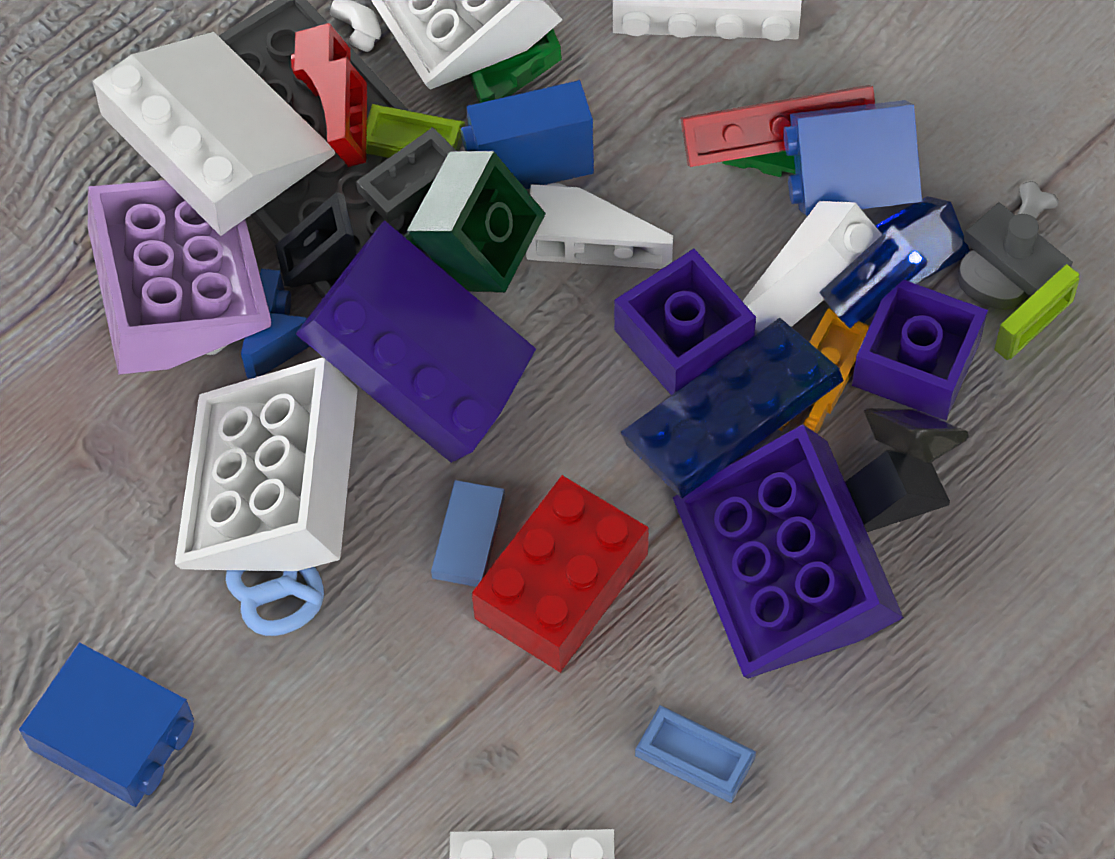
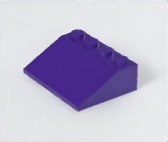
[296,221,536,463]
[672,424,904,679]

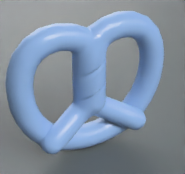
[225,567,324,636]

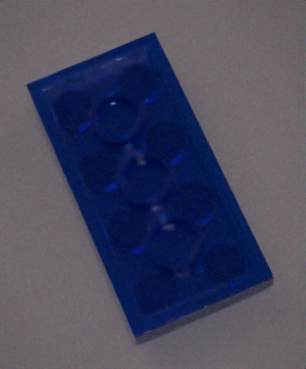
[621,318,844,499]

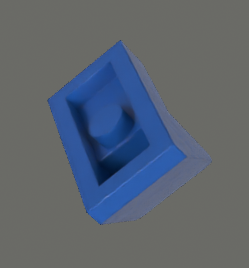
[241,268,310,379]

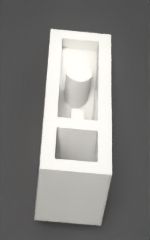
[526,183,673,269]
[743,201,884,345]

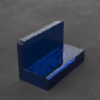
[866,196,970,292]
[819,225,928,328]

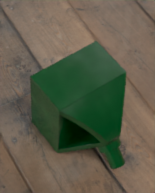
[403,151,546,293]

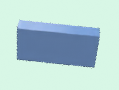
[431,480,505,587]
[635,705,756,803]

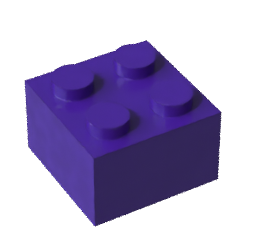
[614,248,756,399]
[852,276,988,421]

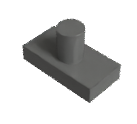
[356,127,457,223]
[964,202,1073,297]

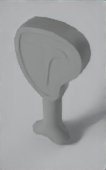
[958,181,1059,309]

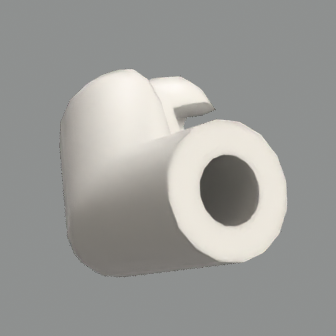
[330,0,381,52]

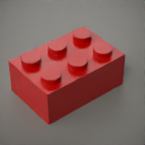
[472,475,649,673]

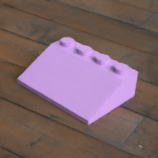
[88,180,271,375]

